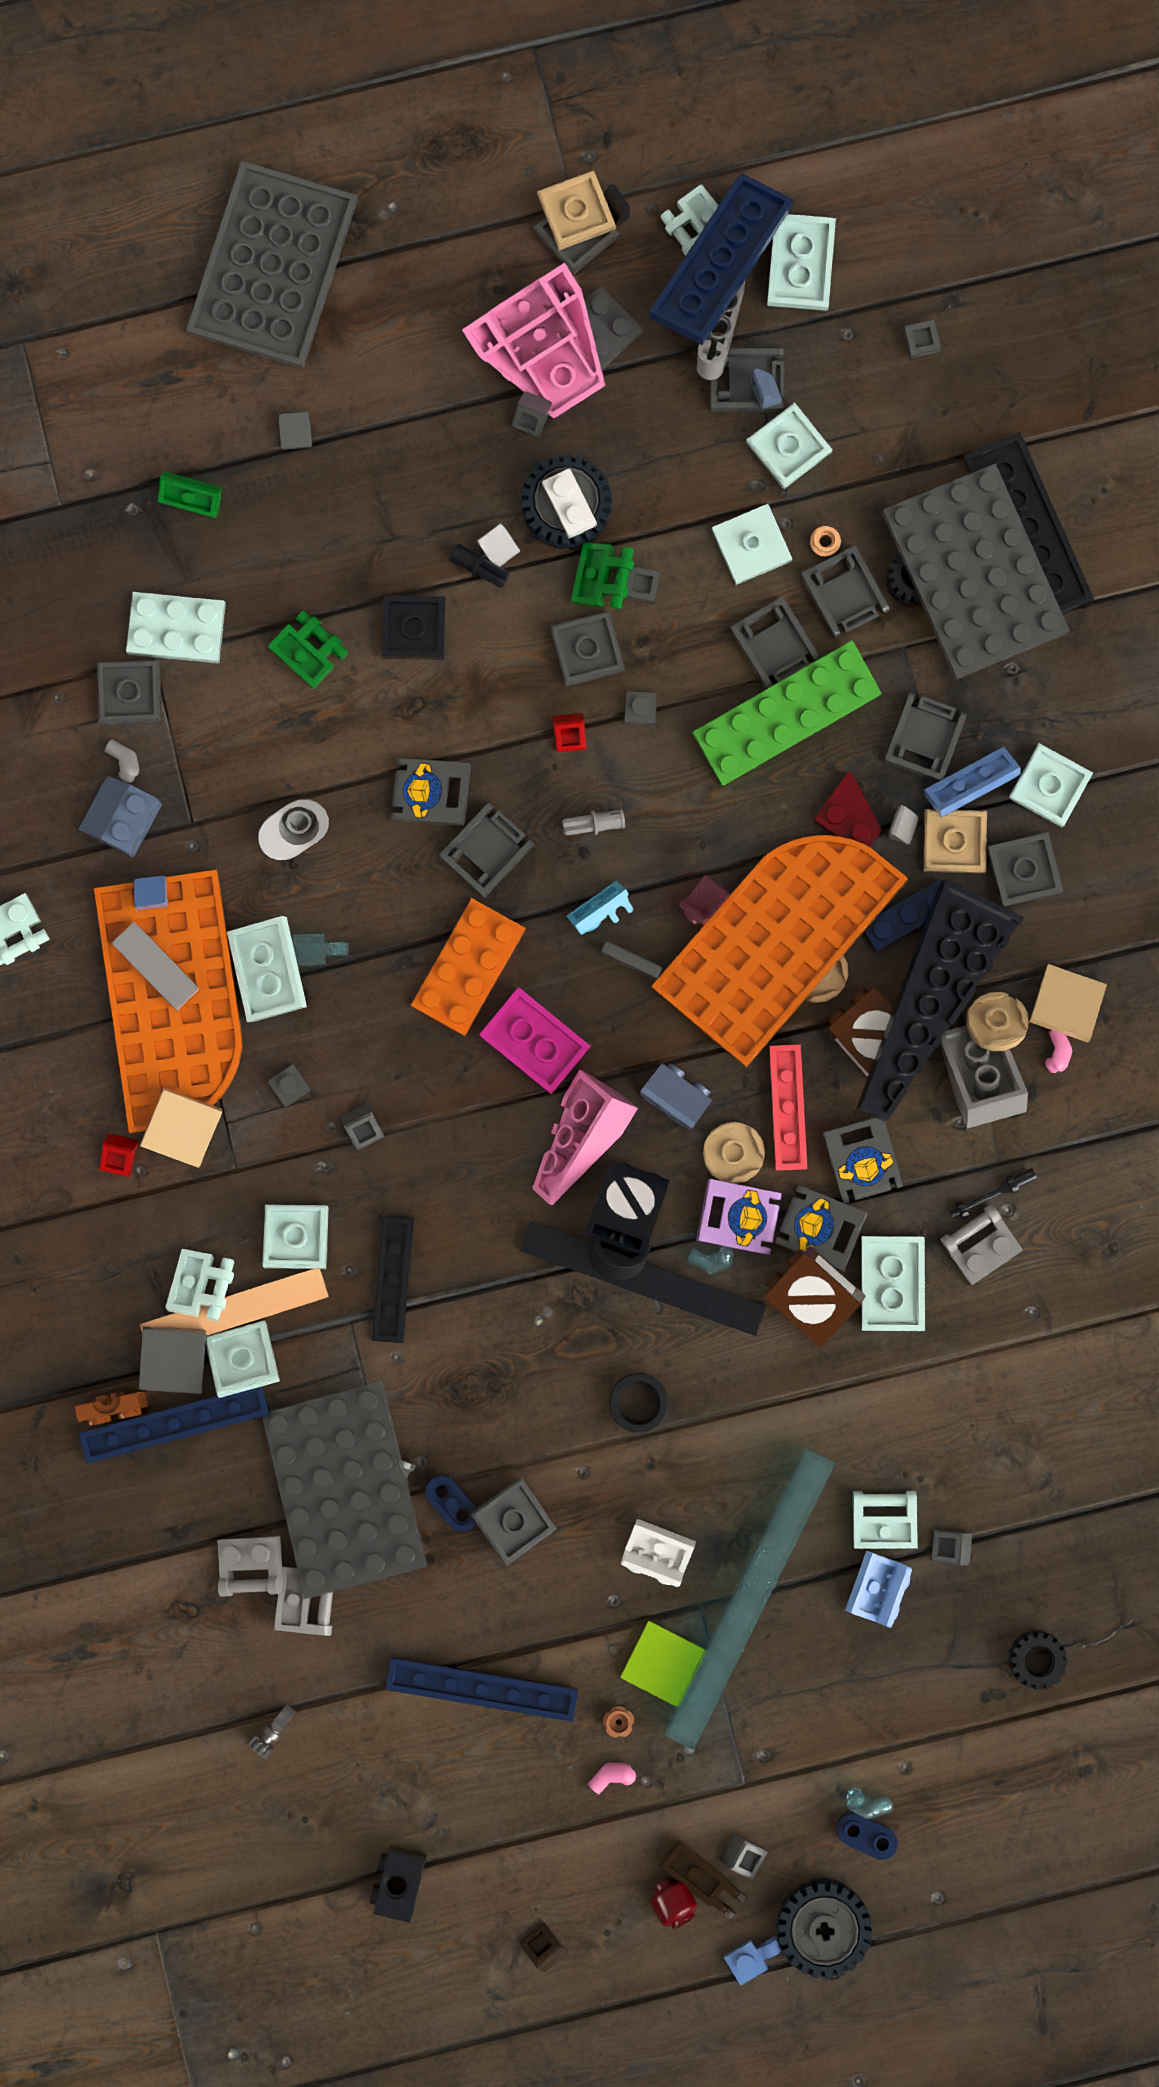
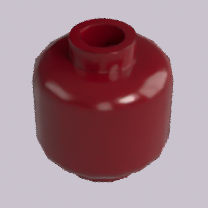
[650,1878,697,1930]

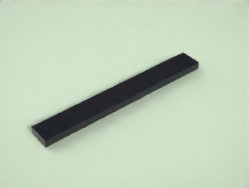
[520,1222,766,1336]

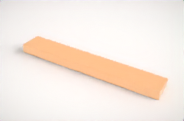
[140,1269,329,1336]

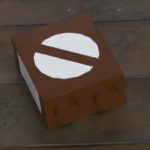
[826,987,893,1078]
[764,1246,866,1348]

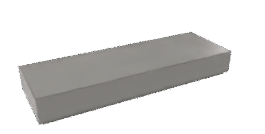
[112,922,200,1011]

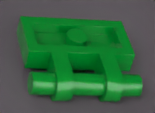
[571,542,634,610]
[268,610,349,690]

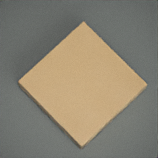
[537,170,616,250]
[923,809,987,873]
[1029,964,1107,1043]
[140,1087,222,1168]

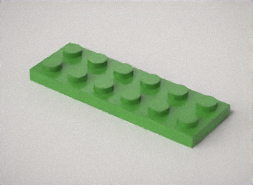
[691,640,882,786]

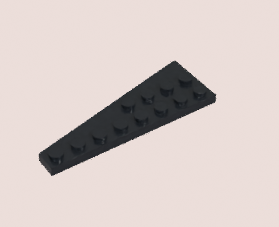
[856,879,1024,1121]

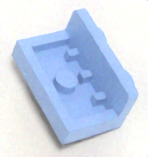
[845,1551,912,1628]

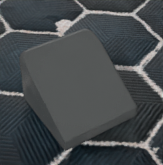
[511,391,552,438]
[278,412,312,450]
[341,1104,384,1150]
[931,1530,972,1565]
[719,1833,768,1880]

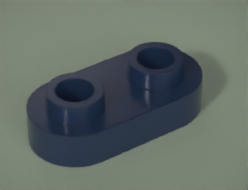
[426,1475,476,1532]
[836,1812,898,1860]

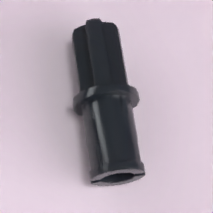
[449,543,509,587]

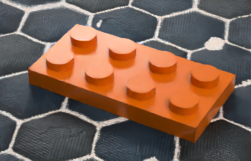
[411,898,526,1036]

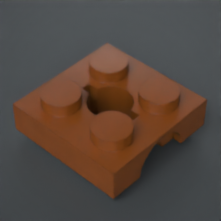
[75,1391,149,1426]

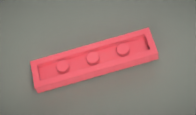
[769,1044,807,1171]

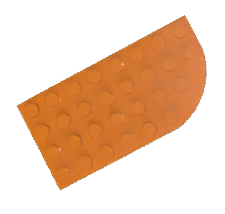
[651,835,908,1068]
[94,869,243,1134]

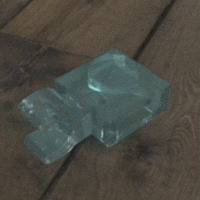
[293,934,348,967]

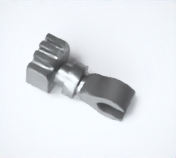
[247,1705,296,1759]

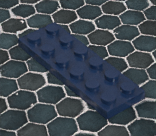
[649,172,794,346]

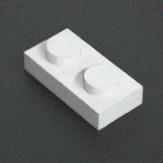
[542,468,597,539]

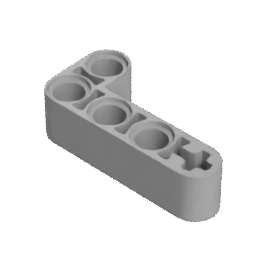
[697,281,745,380]

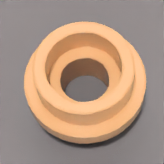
[810,526,841,557]

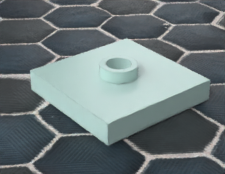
[746,403,832,489]
[712,504,792,585]
[1008,743,1093,828]
[263,1205,329,1269]
[206,1320,280,1398]

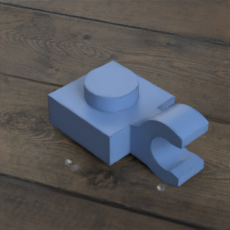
[724,1936,782,1986]

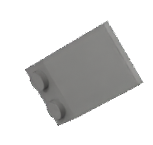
[940,1025,1028,1128]

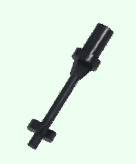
[950,1168,1037,1220]

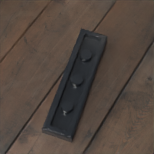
[372,1216,414,1343]

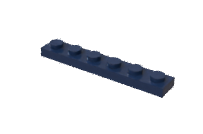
[79,1386,270,1464]
[386,1657,578,1722]

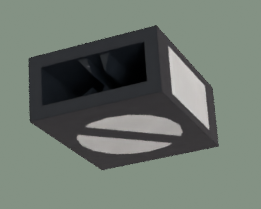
[584,1160,670,1256]

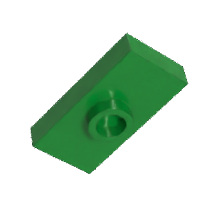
[157,471,222,518]

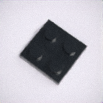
[382,595,446,660]

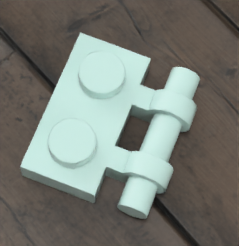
[660,184,718,255]
[0,893,50,965]
[165,1249,234,1321]

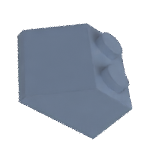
[78,776,162,858]
[639,1063,712,1132]

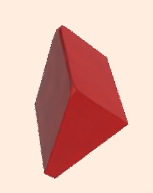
[552,713,587,752]
[99,1133,138,1177]

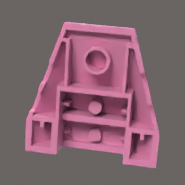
[462,263,605,418]

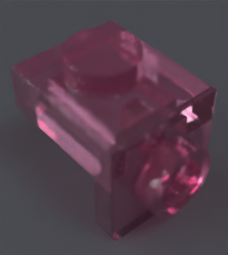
[678,875,731,924]

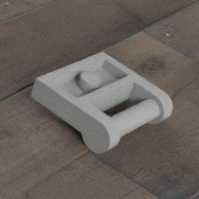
[940,1204,1023,1286]
[217,1536,283,1597]
[274,1566,333,1636]

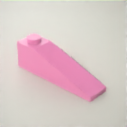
[532,1070,638,1205]

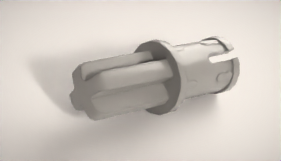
[562,808,625,835]

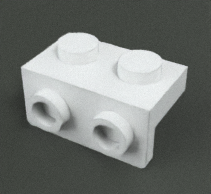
[621,1519,696,1587]

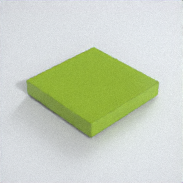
[620,1620,705,1707]

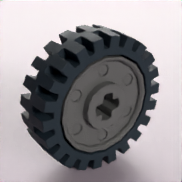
[521,454,612,549]
[777,1878,872,1979]

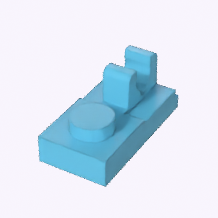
[567,880,633,935]

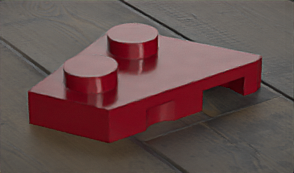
[813,771,882,847]

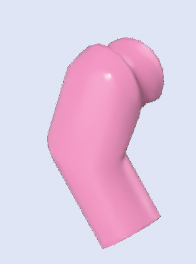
[1045,1030,1072,1073]
[588,1762,636,1794]

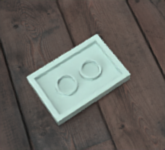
[767,214,836,311]
[126,592,226,663]
[227,916,307,1022]
[861,1236,925,1331]

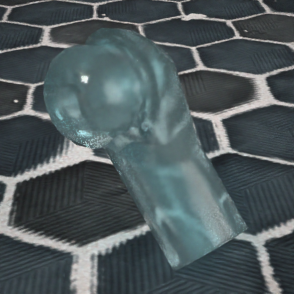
[686,1246,734,1274]
[846,1789,894,1819]

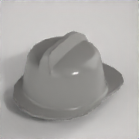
[258,799,329,860]

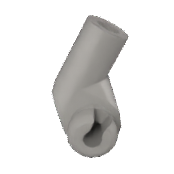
[105,739,139,783]

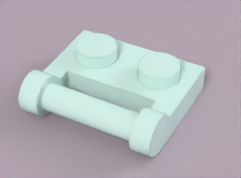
[852,1490,918,1549]

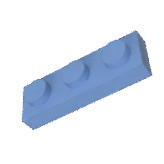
[924,747,1021,818]

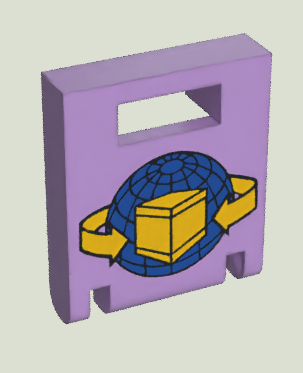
[696,1179,782,1255]

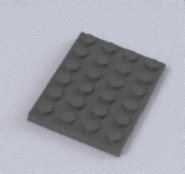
[186,160,358,369]
[882,463,1070,680]
[262,1381,427,1599]

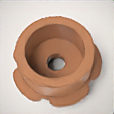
[603,1706,634,1738]

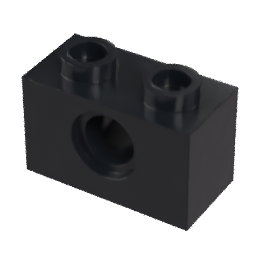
[370,1845,427,1923]

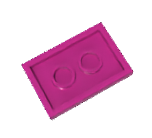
[479,987,591,1095]

